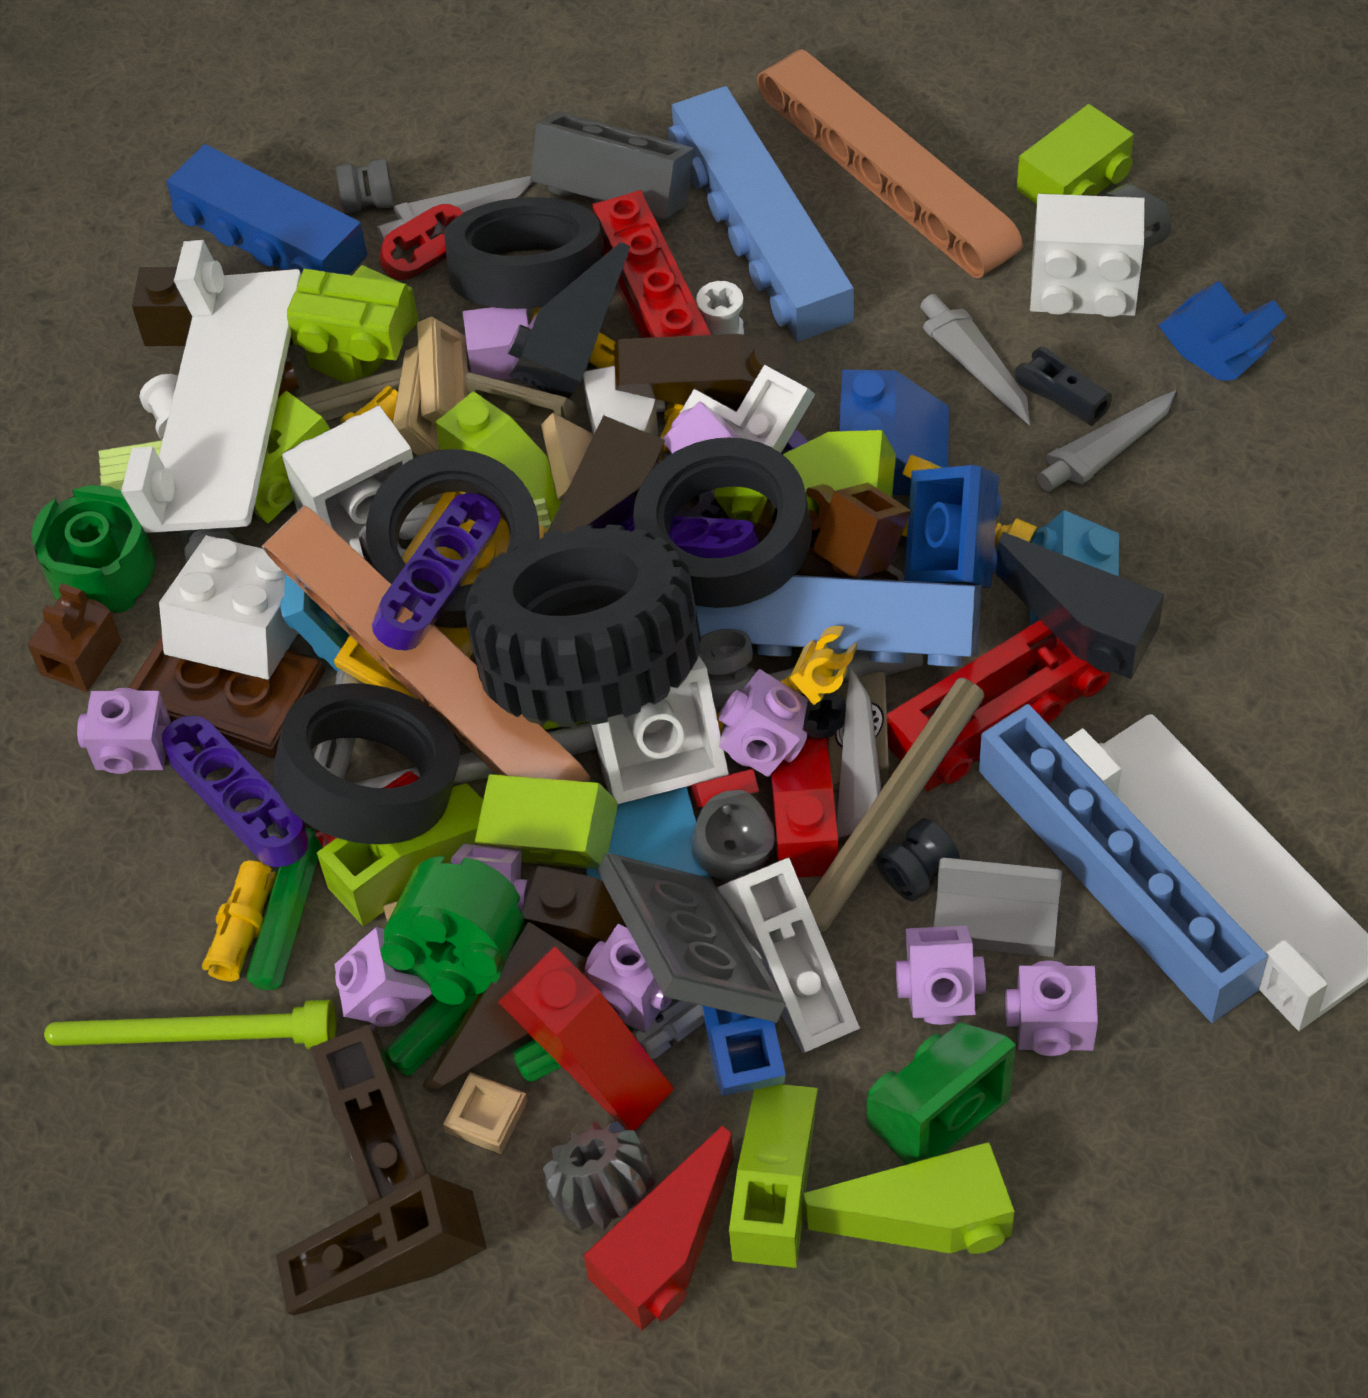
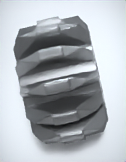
[543,1121,656,1230]

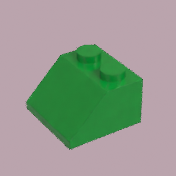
[867,1022,1016,1165]

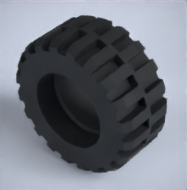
[465,525,701,727]

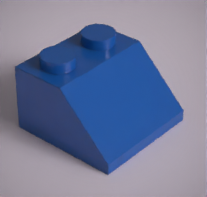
[839,370,949,495]
[904,465,1001,588]

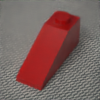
[771,729,838,878]
[498,946,674,1131]
[583,1125,734,1331]

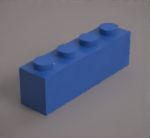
[166,144,368,275]

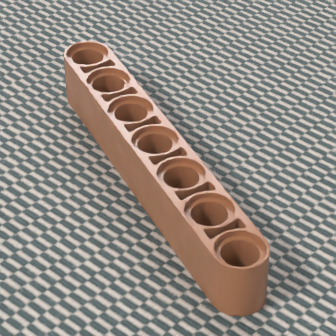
[757,49,1023,279]
[262,506,591,782]

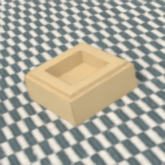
[443,1072,528,1154]

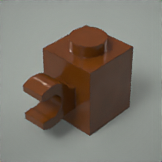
[806,482,911,579]
[27,583,122,692]

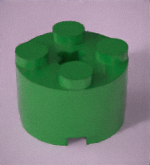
[31,485,156,613]
[380,856,524,1005]

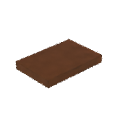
[128,635,326,759]

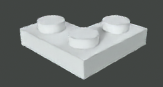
[670,365,815,453]

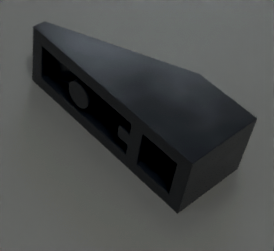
[507,242,630,399]
[996,532,1164,679]

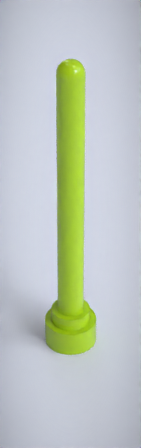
[44,999,337,1050]

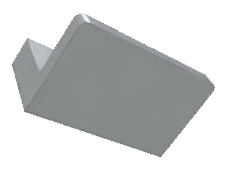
[934,858,1062,957]

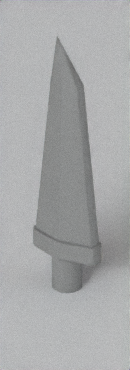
[377,176,533,250]
[920,294,1030,425]
[1037,389,1177,492]
[837,667,882,867]

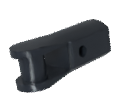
[1014,347,1112,426]

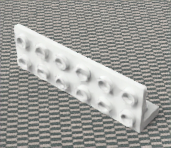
[121,240,301,533]
[1064,715,1368,1031]

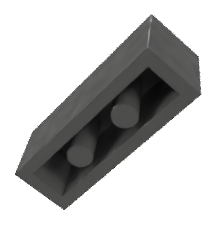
[530,111,694,221]

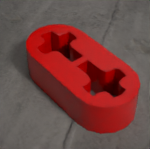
[379,204,464,280]

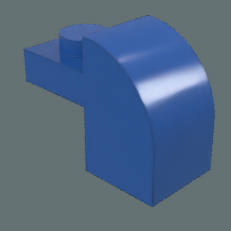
[1158,281,1287,381]
[701,1005,786,1096]

